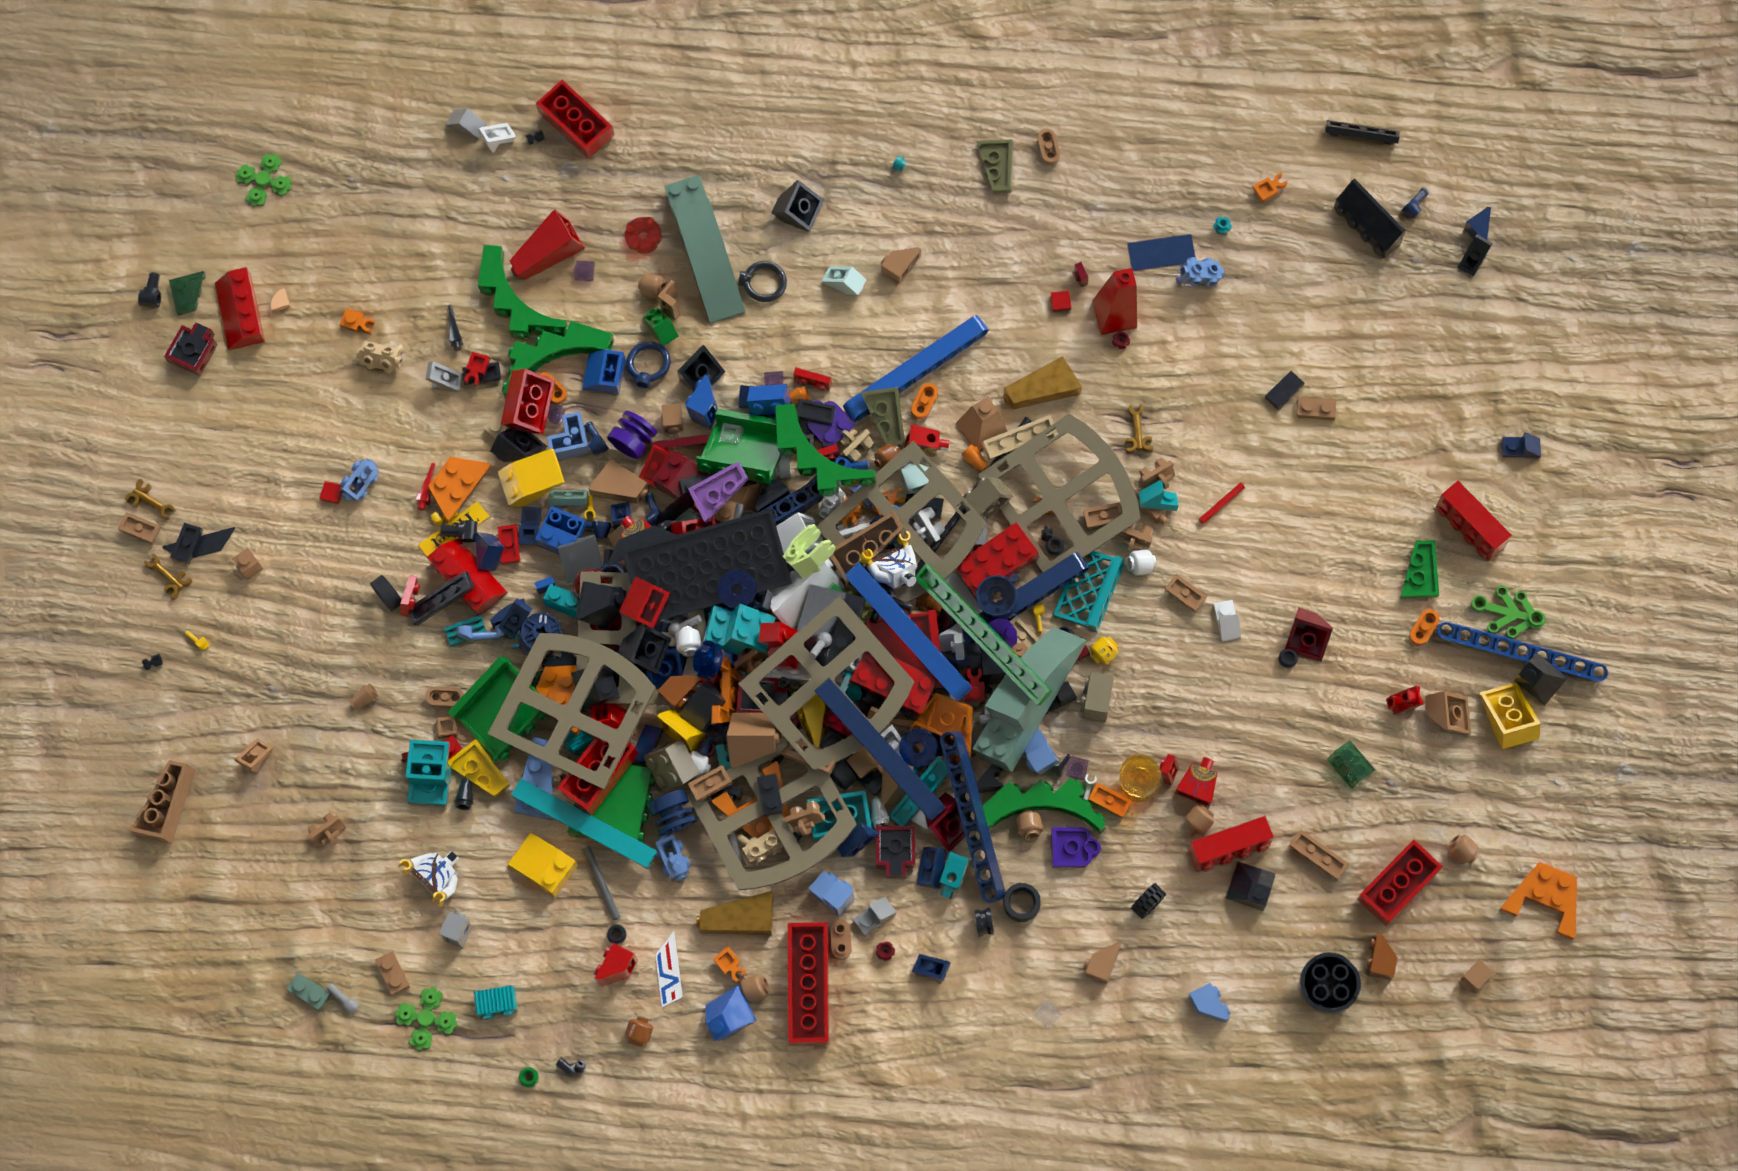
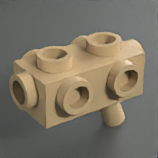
[356,341,404,373]
[736,829,783,866]

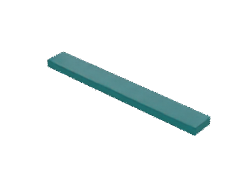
[511,778,657,869]

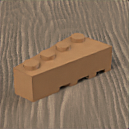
[830,511,904,584]

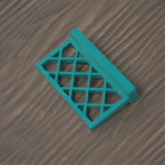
[1053,551,1125,633]

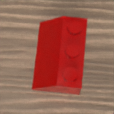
[500,369,555,434]

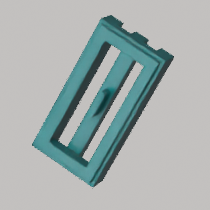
[445,615,487,647]

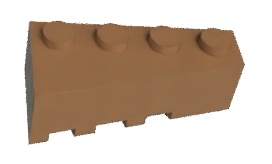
[128,760,195,844]

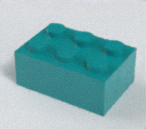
[807,790,872,843]

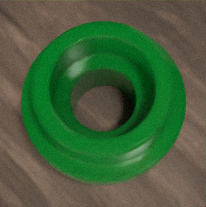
[519,1067,539,1088]

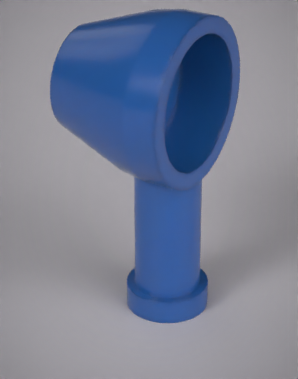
[834,457,868,470]

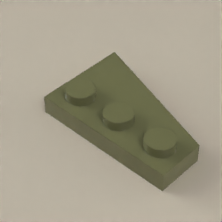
[976,139,1013,194]
[861,387,905,445]

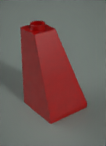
[509,209,585,280]
[1092,268,1137,335]

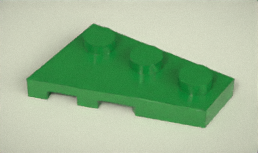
[1400,540,1439,599]

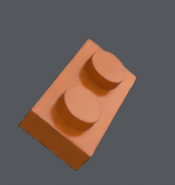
[1088,782,1132,819]

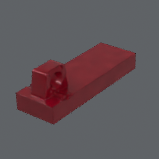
[651,434,709,451]

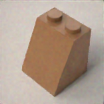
[727,713,781,768]

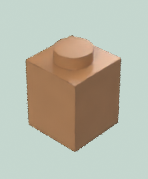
[662,403,684,434]
[232,548,263,580]
[1460,959,1494,993]

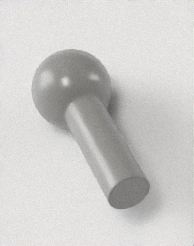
[668,615,702,636]
[809,632,832,659]
[326,983,359,1014]

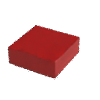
[1050,290,1072,312]
[320,481,342,504]

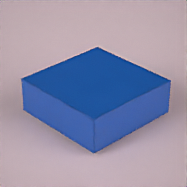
[534,577,556,595]

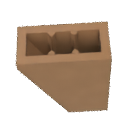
[588,459,649,504]

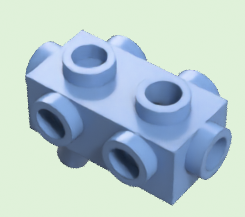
[1176,257,1224,286]
[340,459,379,502]
[655,834,691,882]

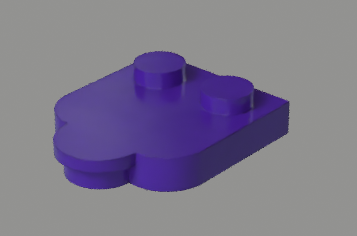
[806,400,856,447]
[1051,827,1101,868]

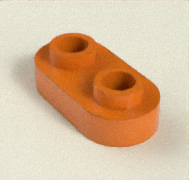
[540,372,567,404]
[911,383,938,419]
[1409,609,1440,646]

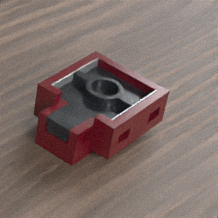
[164,322,218,376]
[736,676,788,713]
[876,826,916,879]

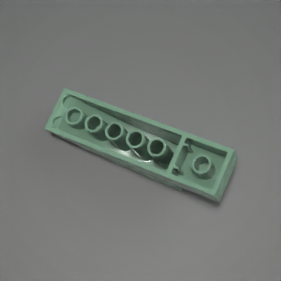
[664,175,745,324]
[973,627,1087,772]

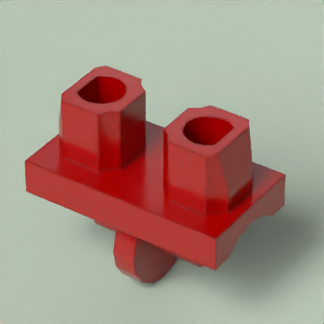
[1386,686,1424,715]

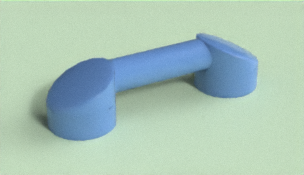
[456,624,508,641]

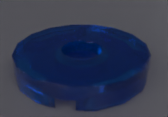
[718,570,757,609]
[693,640,723,680]
[899,728,938,768]

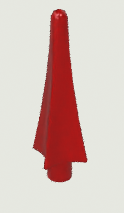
[415,462,435,511]

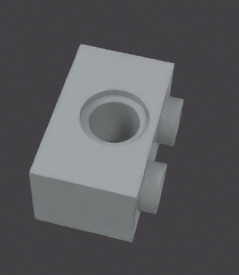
[439,911,473,948]

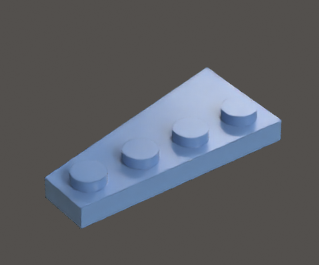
[514,737,553,821]

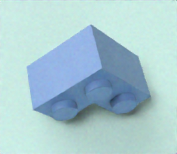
[547,411,590,460]
[1023,728,1060,775]
[808,871,855,917]

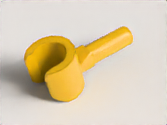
[584,495,597,520]
[431,511,459,526]
[1033,604,1045,632]
[185,631,210,650]

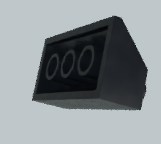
[1334,178,1406,259]

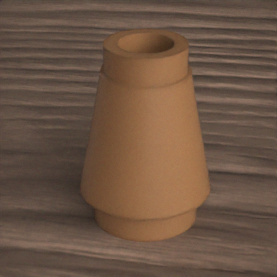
[349,683,379,710]

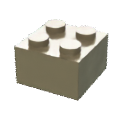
[961,477,1013,519]
[1080,672,1114,723]
[643,739,699,791]

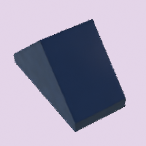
[1464,207,1491,240]
[611,502,632,530]
[475,532,504,571]

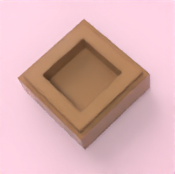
[436,716,458,739]

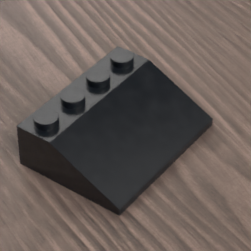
[797,584,867,675]

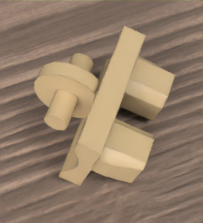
[839,429,874,462]

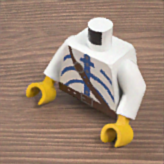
[859,531,917,588]
[398,851,460,907]

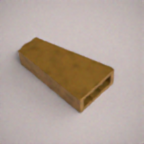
[1003,356,1082,410]
[696,891,773,934]

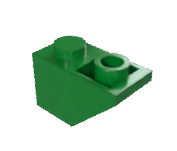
[643,308,679,346]

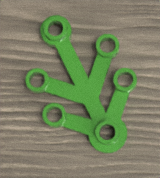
[1471,586,1546,639]

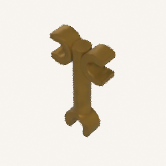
[1125,404,1153,454]
[125,478,176,520]
[144,553,193,600]

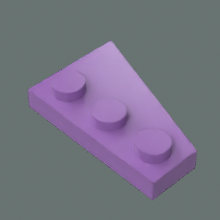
[688,462,748,523]

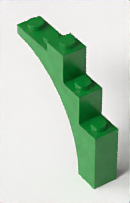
[478,245,568,340]
[502,321,615,399]
[776,404,877,497]
[983,777,1106,834]

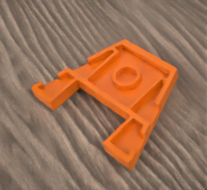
[712,648,741,724]
[536,666,580,735]
[902,693,973,763]
[711,761,789,838]
[1500,862,1577,940]

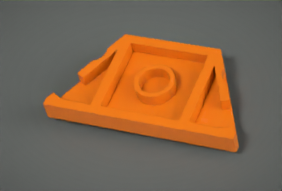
[428,457,491,522]

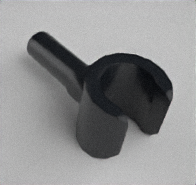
[1051,754,1071,778]

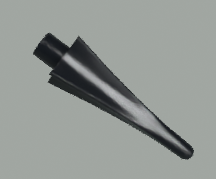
[448,304,464,351]

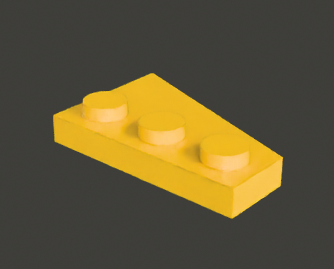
[448,739,511,797]

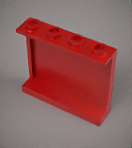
[864,610,945,696]

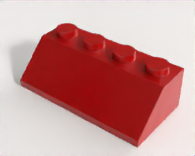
[215,267,265,350]
[427,538,508,616]
[557,737,639,816]

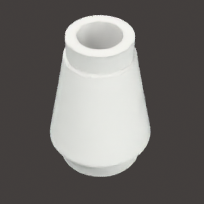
[871,798,890,829]

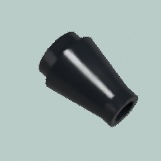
[454,780,474,810]

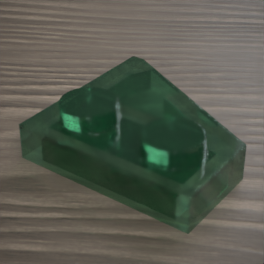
[169,271,206,316]

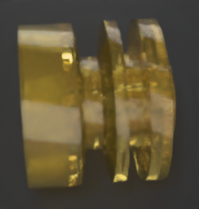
[1119,754,1161,803]

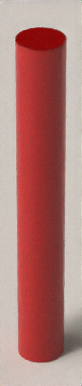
[1198,482,1245,525]

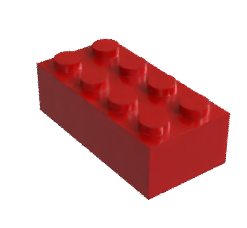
[536,79,615,159]
[1436,480,1512,561]
[955,522,1040,600]
[848,651,938,716]
[1188,816,1274,873]
[1357,839,1443,926]

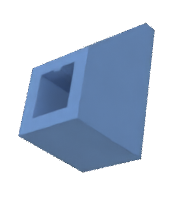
[1188,982,1231,1023]

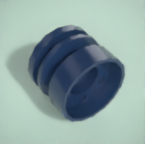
[976,575,1018,618]
[517,612,562,658]
[647,789,697,836]

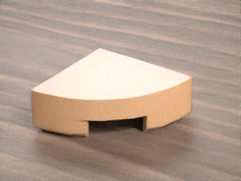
[271,288,291,312]

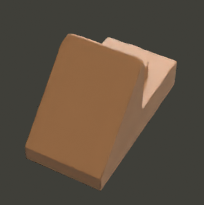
[235,738,273,774]

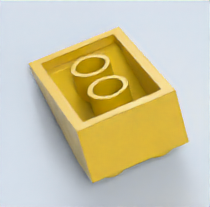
[497,449,565,508]
[1480,682,1541,749]
[790,690,825,747]
[657,709,706,753]
[508,833,578,897]

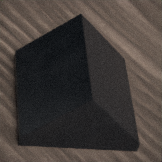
[677,345,726,393]
[941,643,983,681]
[981,648,1006,685]
[679,679,726,732]

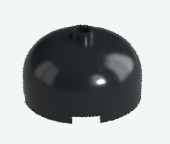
[1299,952,1361,1015]

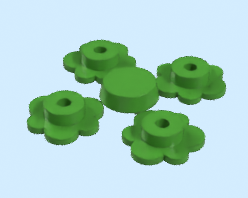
[236,153,292,206]
[395,987,458,1050]

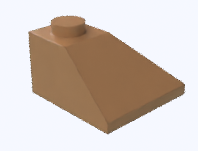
[956,397,1007,451]
[1425,691,1471,735]

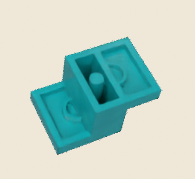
[703,604,775,655]
[406,739,451,806]

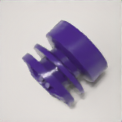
[607,410,657,460]

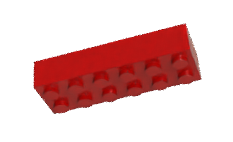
[788,922,830,1046]

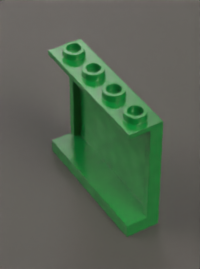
[696,409,782,484]
[448,657,548,762]
[568,765,655,843]

